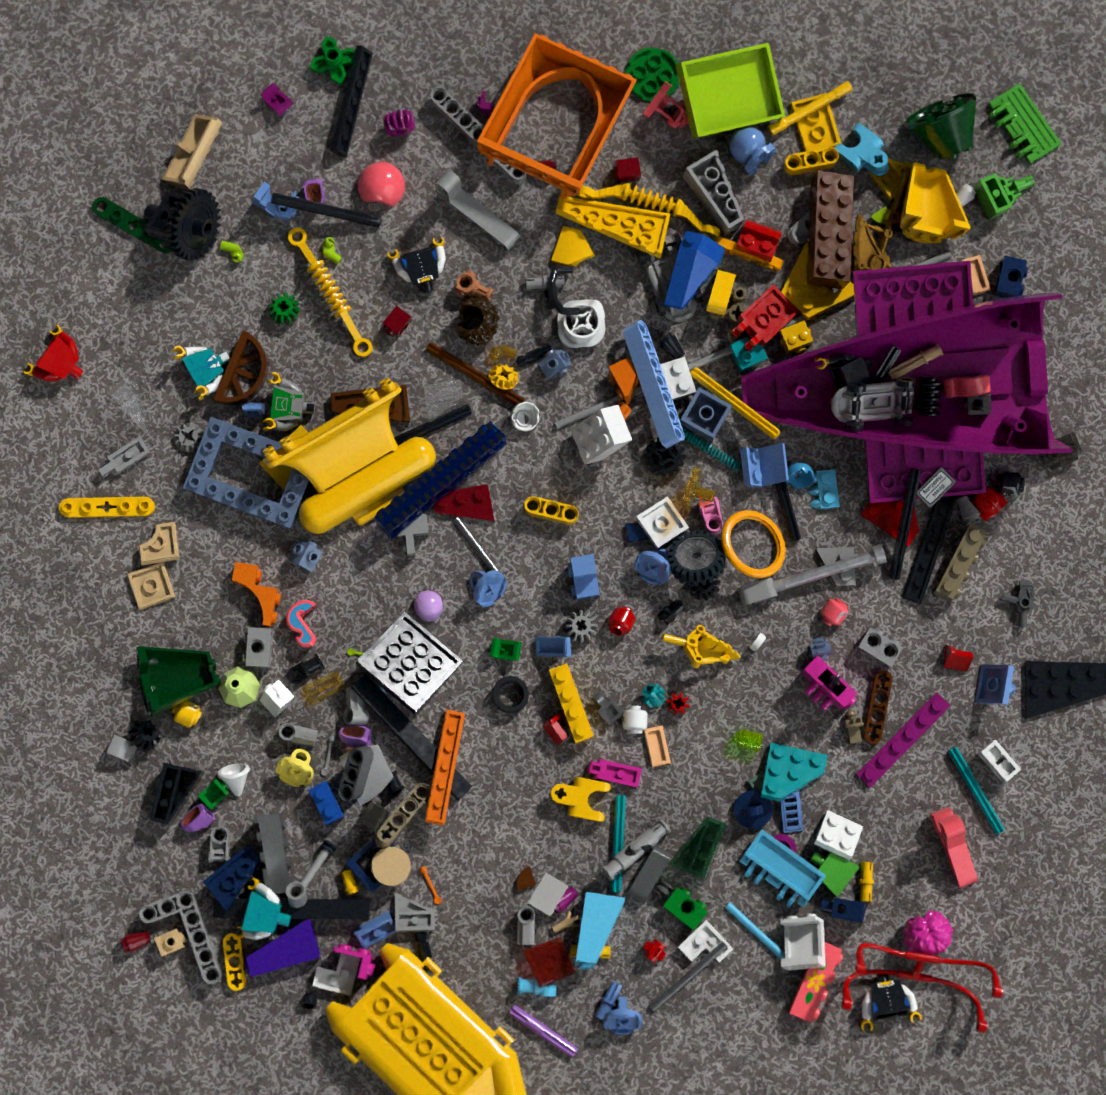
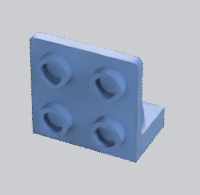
[740,443,789,488]

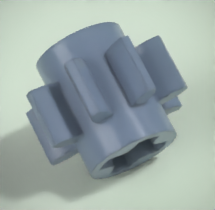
[809,637,831,661]

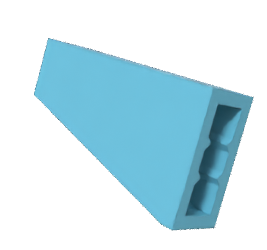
[575,892,625,970]

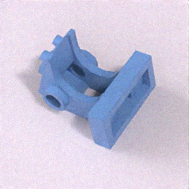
[252,181,299,221]

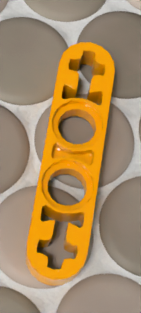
[713,236,783,271]

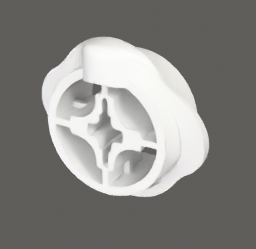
[557,299,605,348]

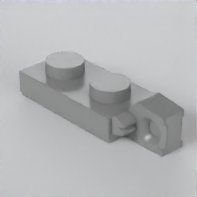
[98,436,150,478]

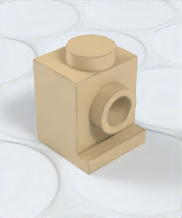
[154,929,187,957]

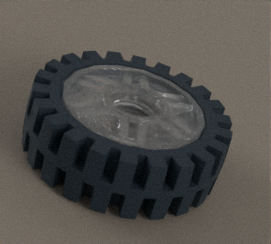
[668,530,726,586]

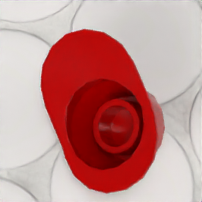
[971,486,1008,521]

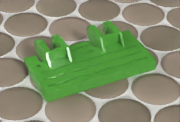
[988,83,1062,164]

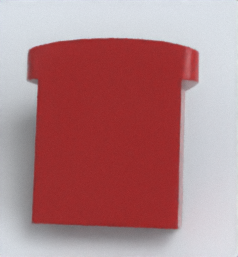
[944,645,973,671]
[543,712,568,746]

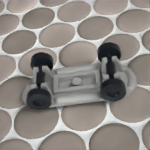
[635,233,703,322]
[831,377,916,432]

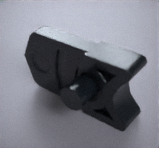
[657,600,684,625]

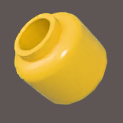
[171,701,202,728]

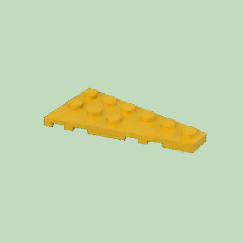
[556,196,670,259]

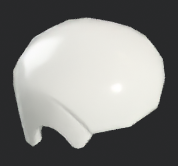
[511,402,539,432]

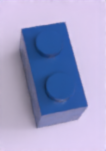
[309,781,345,825]

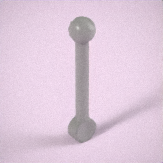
[321,736,336,776]

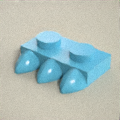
[808,469,840,509]

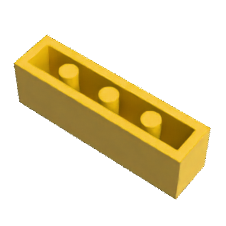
[549,663,594,744]

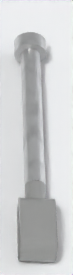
[737,544,887,607]

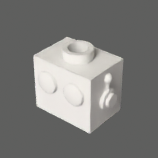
[260,680,294,717]

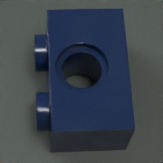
[994,255,1028,298]

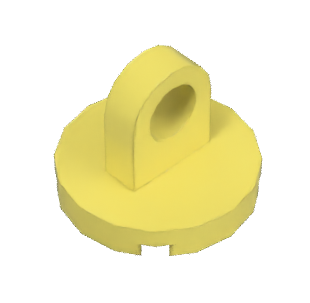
[275,749,314,787]

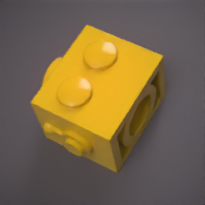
[779,320,813,354]

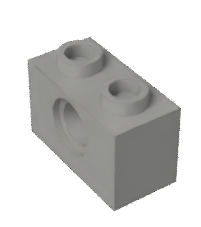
[243,627,273,669]

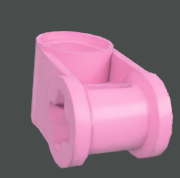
[698,497,723,535]

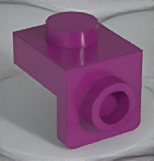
[260,83,293,116]
[476,91,495,118]

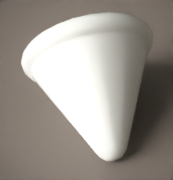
[217,763,250,797]

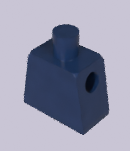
[820,898,867,924]

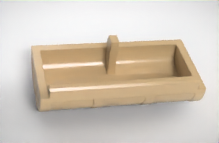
[162,114,223,190]

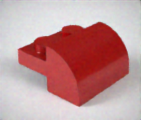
[736,219,782,262]

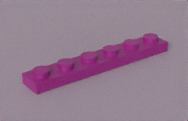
[856,692,951,788]

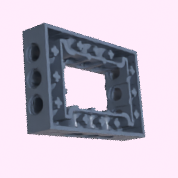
[183,417,311,530]

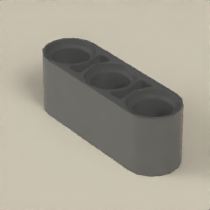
[338,745,374,801]
[627,845,672,904]

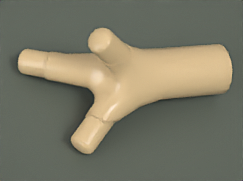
[552,912,580,934]

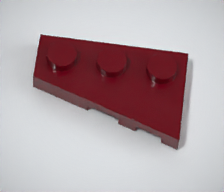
[432,484,495,522]

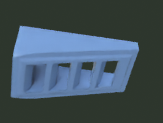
[242,402,265,418]
[780,791,803,833]

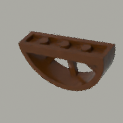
[213,330,268,405]

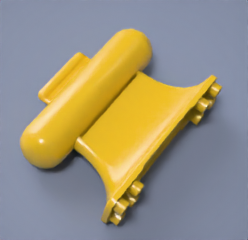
[262,378,436,534]

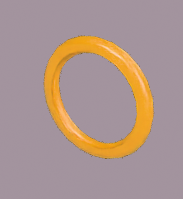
[721,510,786,578]

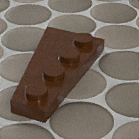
[330,385,411,423]

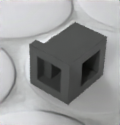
[963,393,991,415]

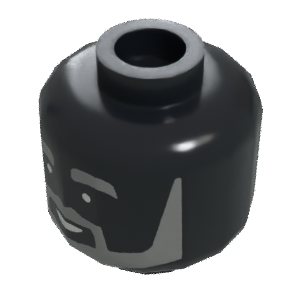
[996,471,1025,497]

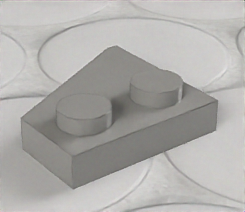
[817,547,856,586]
[395,893,435,932]

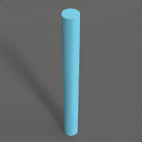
[725,902,785,959]

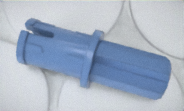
[595,982,622,1020]

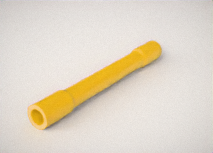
[767,81,853,136]

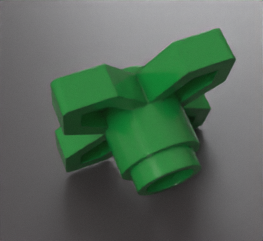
[309,36,355,85]

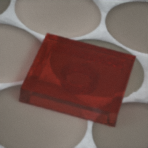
[524,937,576,988]

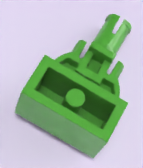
[973,173,1035,220]

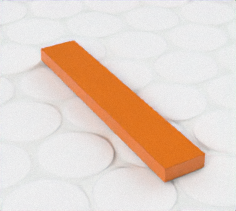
[424,709,465,826]

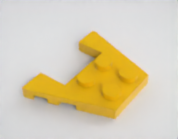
[781,243,854,320]

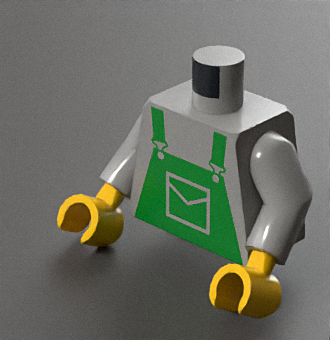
[262,372,315,431]

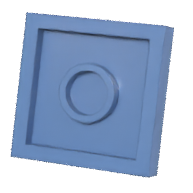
[975,664,1016,705]

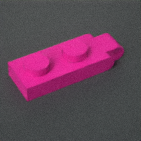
[587,759,642,788]

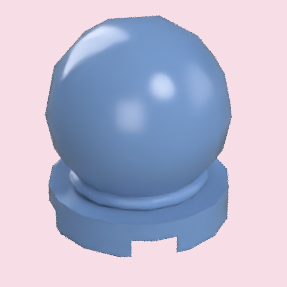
[729,127,776,175]

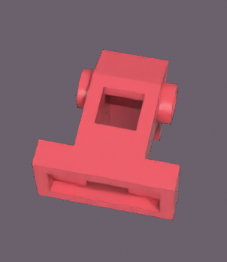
[643,81,689,129]

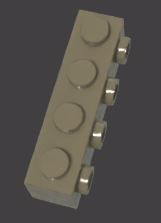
[933,523,988,602]

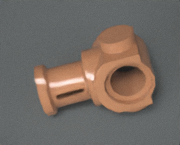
[454,270,494,301]

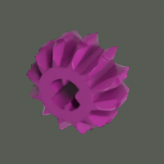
[383,110,415,137]

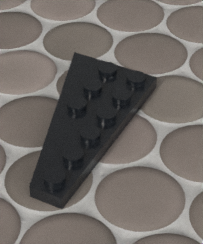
[1025,661,1106,719]

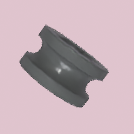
[655,879,674,897]

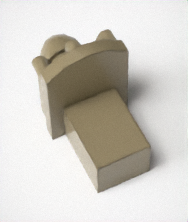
[844,709,863,744]

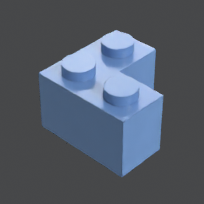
[567,554,600,600]

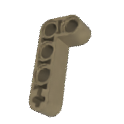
[375,783,431,848]

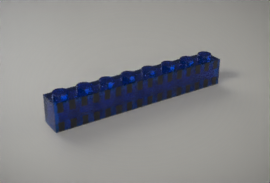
[374,421,507,540]

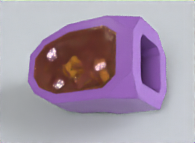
[303,179,325,204]
[339,725,371,748]
[181,804,216,833]

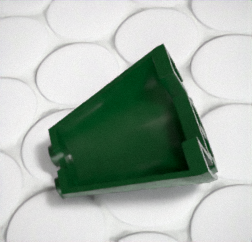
[136,646,221,717]

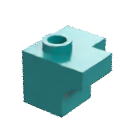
[730,337,768,374]

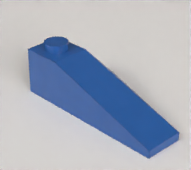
[664,231,725,310]

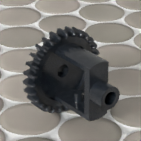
[144,188,221,261]

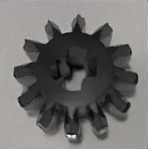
[688,568,720,601]
[127,718,161,752]

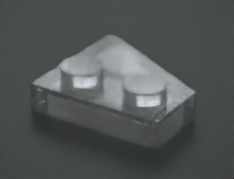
[423,379,464,422]

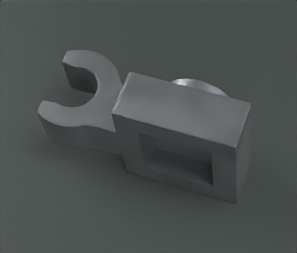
[592,692,623,726]

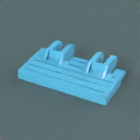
[740,829,827,908]

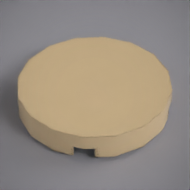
[372,847,411,886]

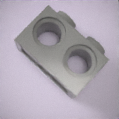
[856,627,903,669]

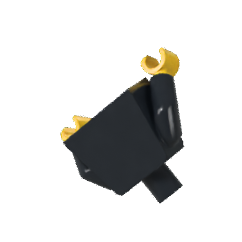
[814,353,872,403]

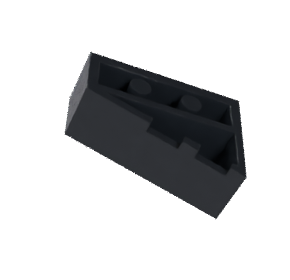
[149,763,204,825]

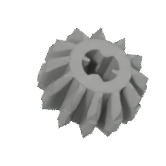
[565,610,598,643]

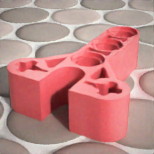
[930,807,978,888]

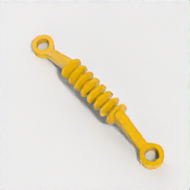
[577,183,721,239]
[288,227,373,358]

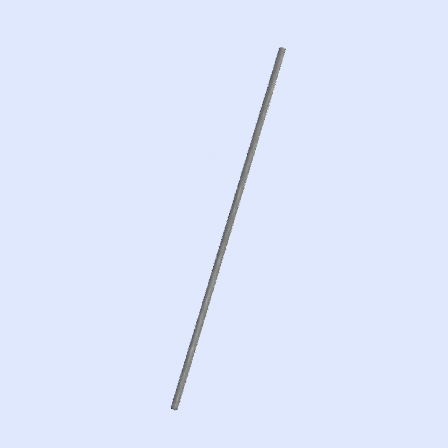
[555,251,952,430]

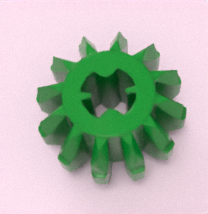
[268,292,301,325]

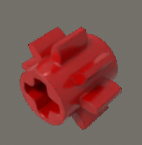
[666,692,690,716]
[643,939,667,963]

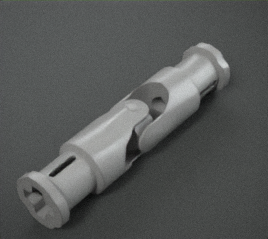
[601,819,671,881]

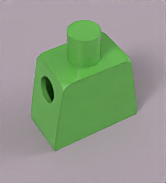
[810,851,860,897]

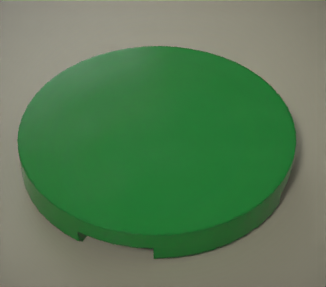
[625,47,680,102]

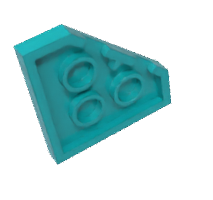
[760,743,828,802]

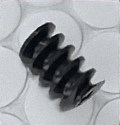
[916,376,943,416]

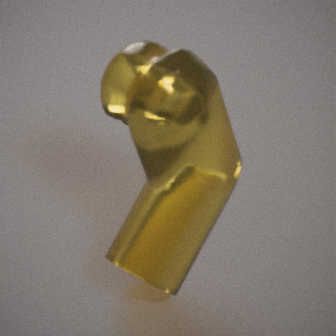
[489,344,518,361]

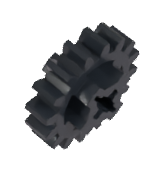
[644,437,686,478]

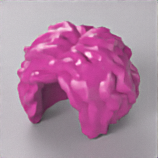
[903,910,954,956]

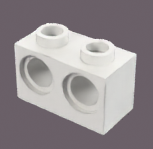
[977,739,1021,783]

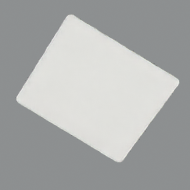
[528,873,568,916]

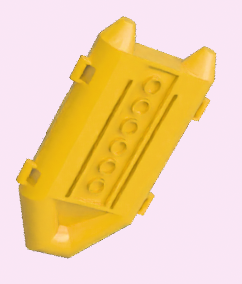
[325,943,527,1095]

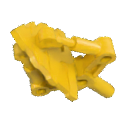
[662,625,740,668]

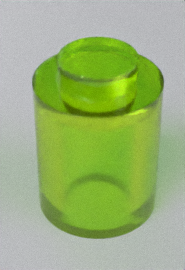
[733,728,763,752]

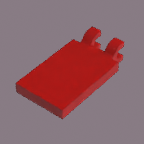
[731,284,799,351]

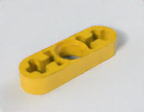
[223,933,246,991]

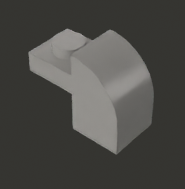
[398,514,429,556]

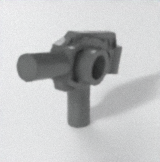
[1001,580,1034,628]

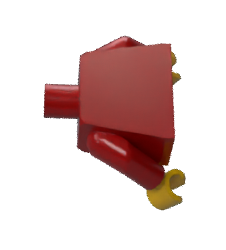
[23,325,84,382]

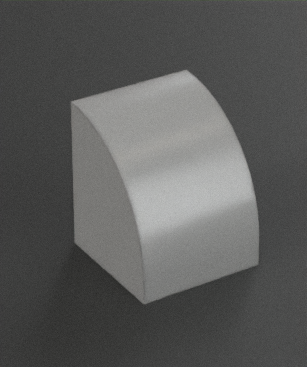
[106,735,136,763]

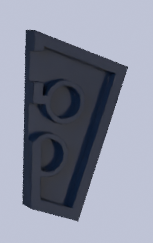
[203,844,261,911]

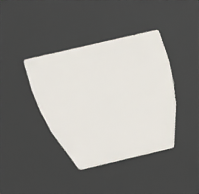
[339,745,393,806]

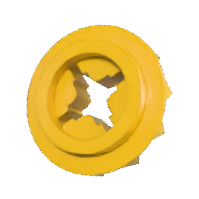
[489,363,519,390]

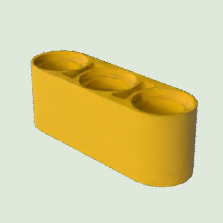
[784,147,839,175]
[706,270,736,316]
[524,496,579,525]

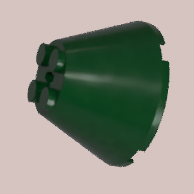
[904,93,977,160]

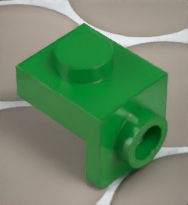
[489,638,522,662]
[197,779,229,811]

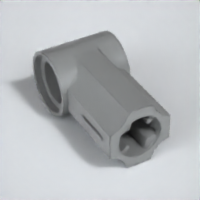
[343,687,369,726]
[279,723,318,747]
[517,905,535,945]

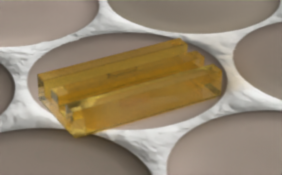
[303,671,346,705]

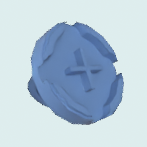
[634,548,671,585]
[469,570,507,607]
[603,996,643,1035]

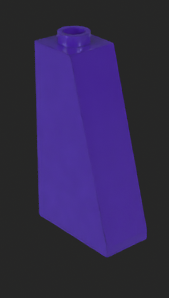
[244,919,321,977]

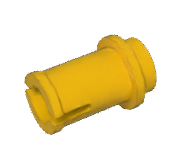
[340,869,359,895]

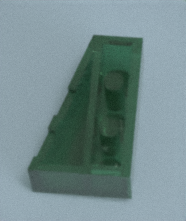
[668,816,727,880]

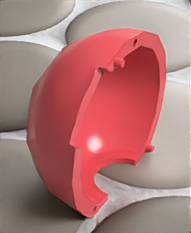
[357,162,405,207]

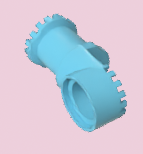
[518,977,556,996]

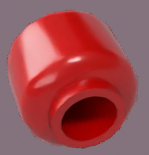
[607,607,636,636]

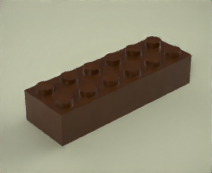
[807,171,854,289]

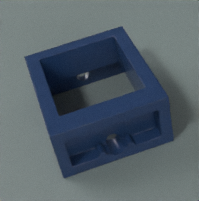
[346,833,405,893]

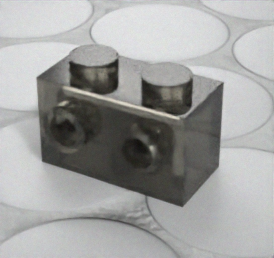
[1038,432,1083,471]
[359,802,391,835]

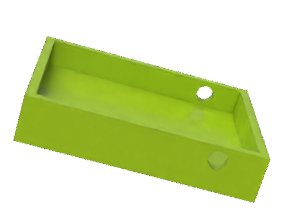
[676,43,785,139]

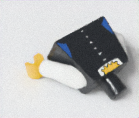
[387,237,446,293]
[861,974,922,1031]

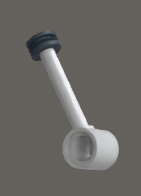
[286,840,337,908]

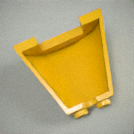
[900,162,971,244]

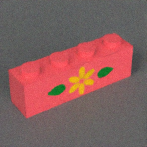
[788,942,843,1023]

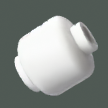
[622,706,648,734]

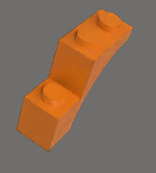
[232,562,281,628]

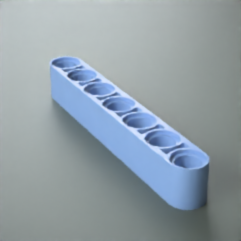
[623,320,685,448]

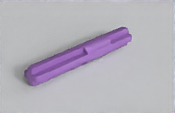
[509,1005,578,1057]

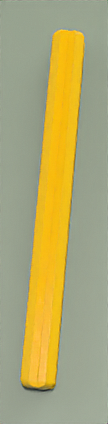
[690,367,780,439]

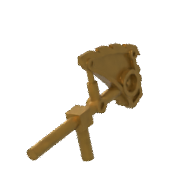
[853,172,910,271]

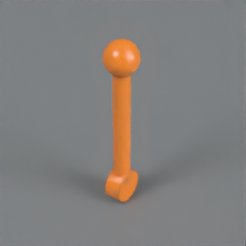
[420,866,442,904]

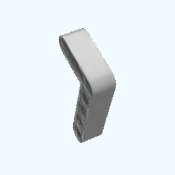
[435,169,520,251]
[139,891,222,984]

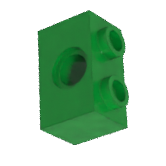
[662,887,708,930]

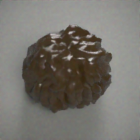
[455,297,500,346]

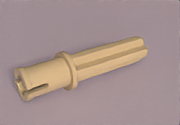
[888,344,943,380]

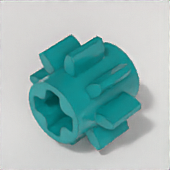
[641,683,666,708]

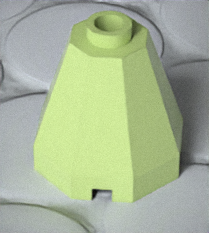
[218,666,261,708]

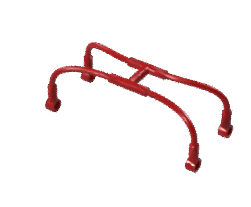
[841,943,1003,1033]

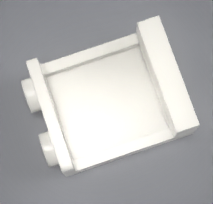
[780,914,825,971]

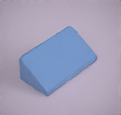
[353,911,397,949]

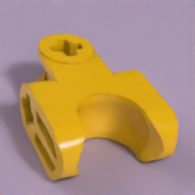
[551,777,611,822]

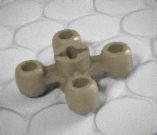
[708,287,747,343]

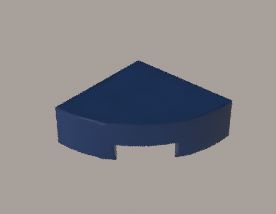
[626,523,648,543]

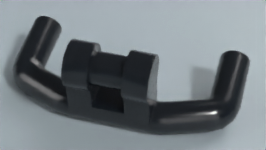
[544,266,580,315]

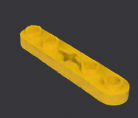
[59,497,155,518]

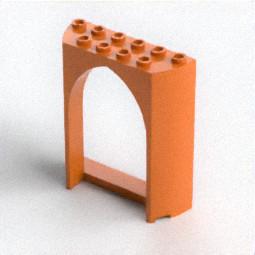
[477,33,637,200]

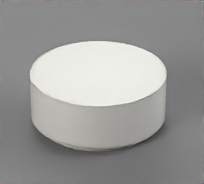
[749,632,766,651]

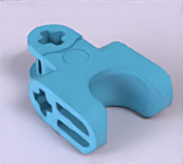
[834,123,889,176]

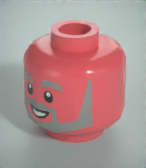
[820,597,849,627]

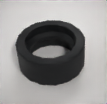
[492,676,529,713]

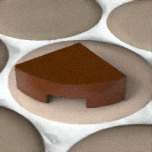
[517,866,536,891]

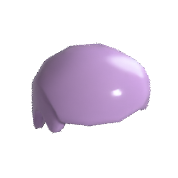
[414,590,443,622]

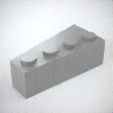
[683,150,744,236]

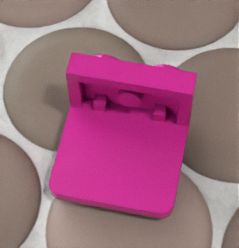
[332,944,376,979]

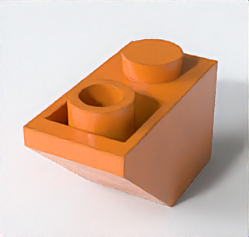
[608,357,639,405]

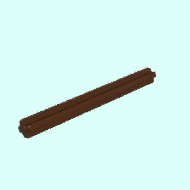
[426,342,525,406]

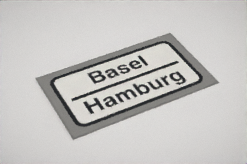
[917,467,956,508]

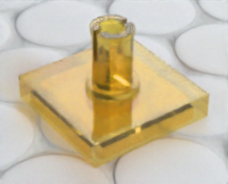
[682,467,716,512]

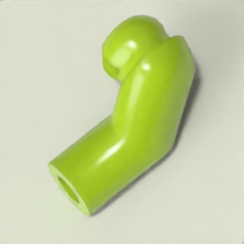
[322,237,342,265]
[220,241,244,263]

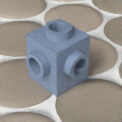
[538,349,572,379]
[288,540,323,572]

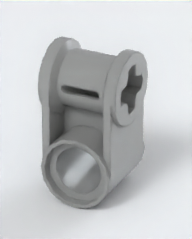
[209,826,231,864]

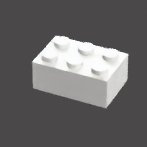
[571,405,632,465]

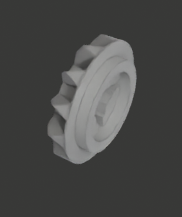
[173,422,204,453]

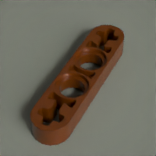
[864,670,892,745]

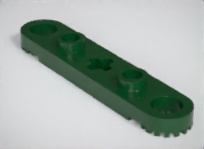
[92,197,172,254]

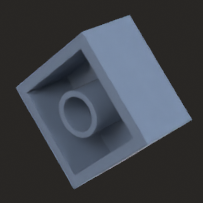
[680,387,732,442]

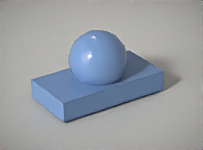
[535,636,571,657]

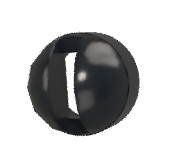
[301,993,317,1009]

